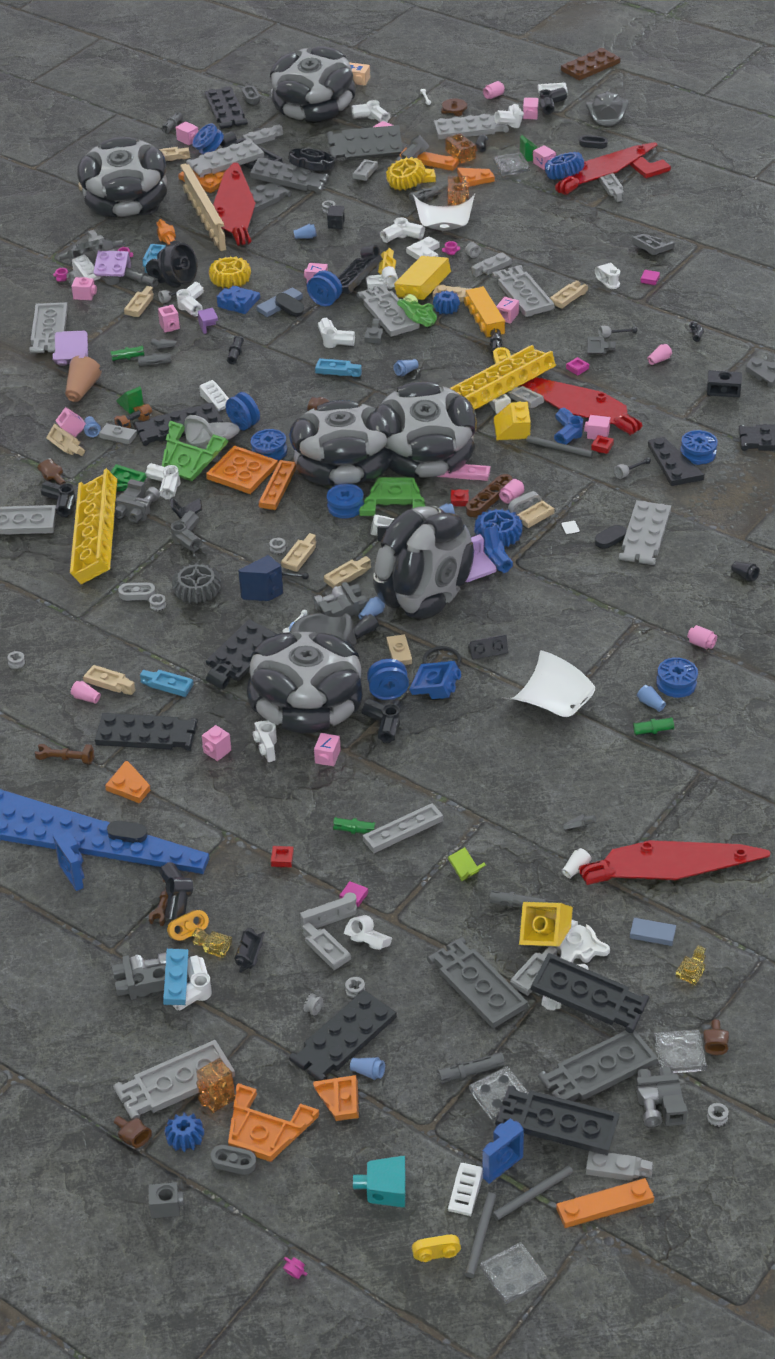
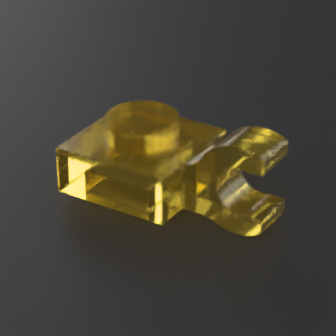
[192,928,232,958]
[676,945,706,985]

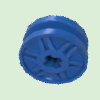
[192,123,224,155]
[307,270,342,306]
[225,392,260,430]
[251,429,287,461]
[680,430,718,465]
[327,484,364,518]
[656,658,698,698]
[367,659,409,700]

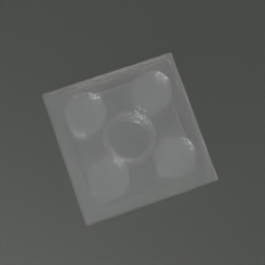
[654,1029,707,1073]

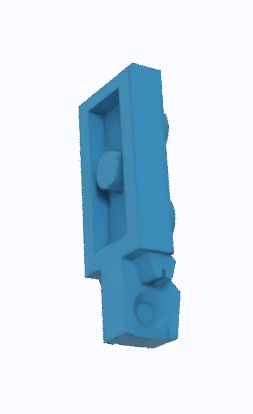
[143,244,166,273]
[315,358,362,377]
[140,670,194,697]

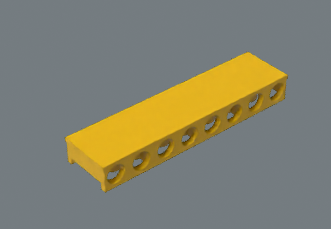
[450,345,556,409]
[70,468,117,584]

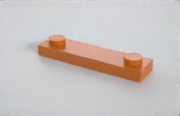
[400,148,459,171]
[259,460,296,510]
[556,1178,654,1228]

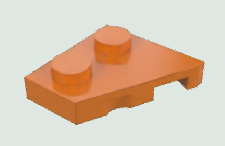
[457,168,495,187]
[105,761,150,803]
[313,1075,359,1121]

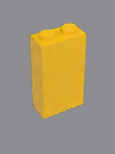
[394,256,451,300]

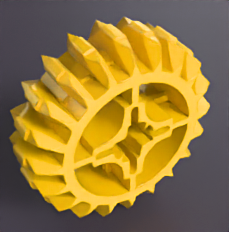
[386,157,426,191]
[209,256,251,289]

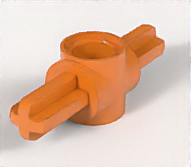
[156,219,176,245]

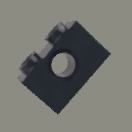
[707,370,742,398]

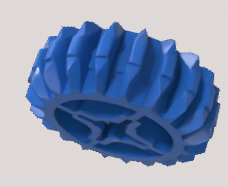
[545,152,584,180]
[474,508,523,547]

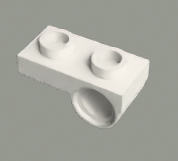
[366,266,398,290]
[253,720,277,762]
[344,915,392,950]

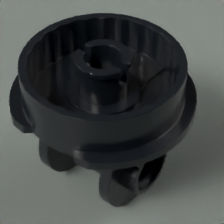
[146,240,198,288]

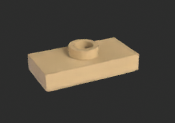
[516,500,554,528]
[386,634,412,665]

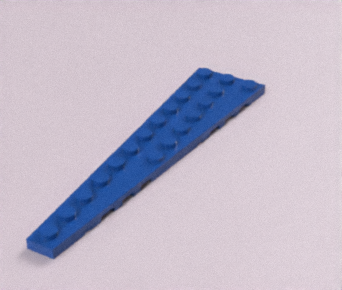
[0,789,209,874]

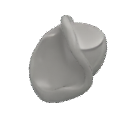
[184,415,240,449]

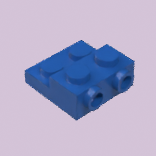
[217,286,260,314]
[409,661,461,699]
[54,831,85,891]
[483,1118,524,1184]

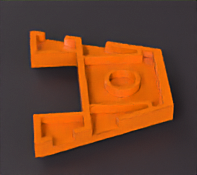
[228,1083,319,1162]

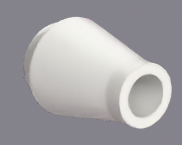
[562,848,591,879]

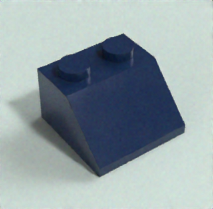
[238,555,283,601]

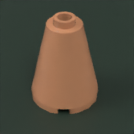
[65,356,102,402]

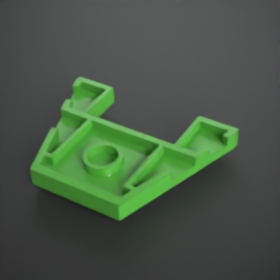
[162,421,228,481]
[359,477,425,516]

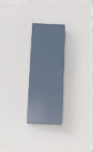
[257,287,303,317]

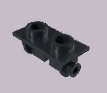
[468,635,509,660]
[234,928,265,973]

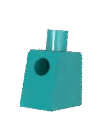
[353,1156,406,1207]

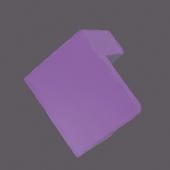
[198,308,218,334]

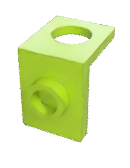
[448,847,486,881]

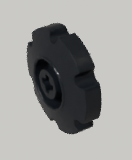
[288,148,335,171]

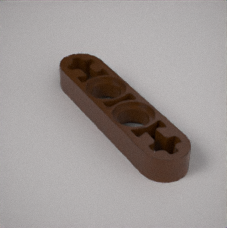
[466,474,513,517]

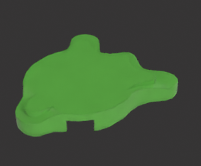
[397,299,437,327]

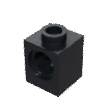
[327,206,345,229]

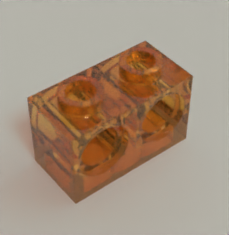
[445,133,477,163]
[448,176,469,205]
[196,1058,235,1113]

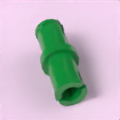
[111,345,145,361]
[633,717,674,736]
[333,817,375,834]

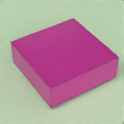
[641,270,660,285]
[566,357,589,376]
[340,881,368,907]

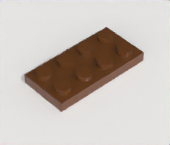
[561,48,621,81]

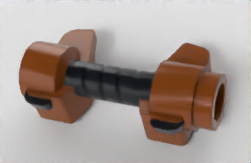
[114,404,152,428]

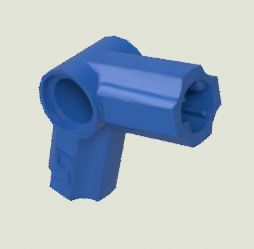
[554,407,583,444]
[481,523,513,573]

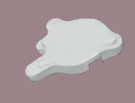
[555,920,610,963]

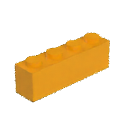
[464,286,505,338]

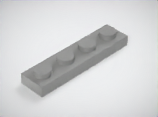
[363,803,443,854]

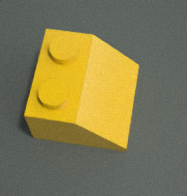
[494,401,531,440]
[519,902,573,947]

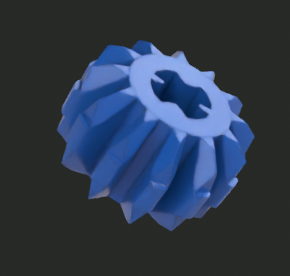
[433,290,460,314]
[165,1112,204,1153]

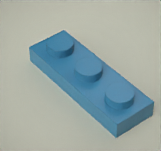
[163,949,188,1005]

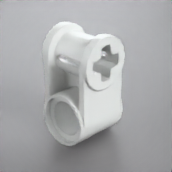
[595,263,620,289]

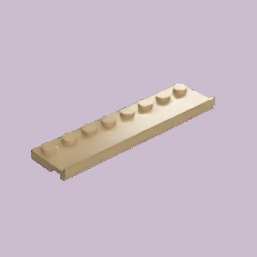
[181,164,226,251]

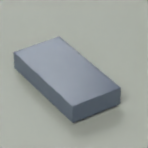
[630,918,676,946]

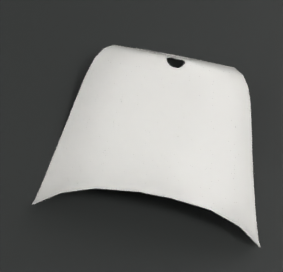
[413,193,476,231]
[501,651,595,717]

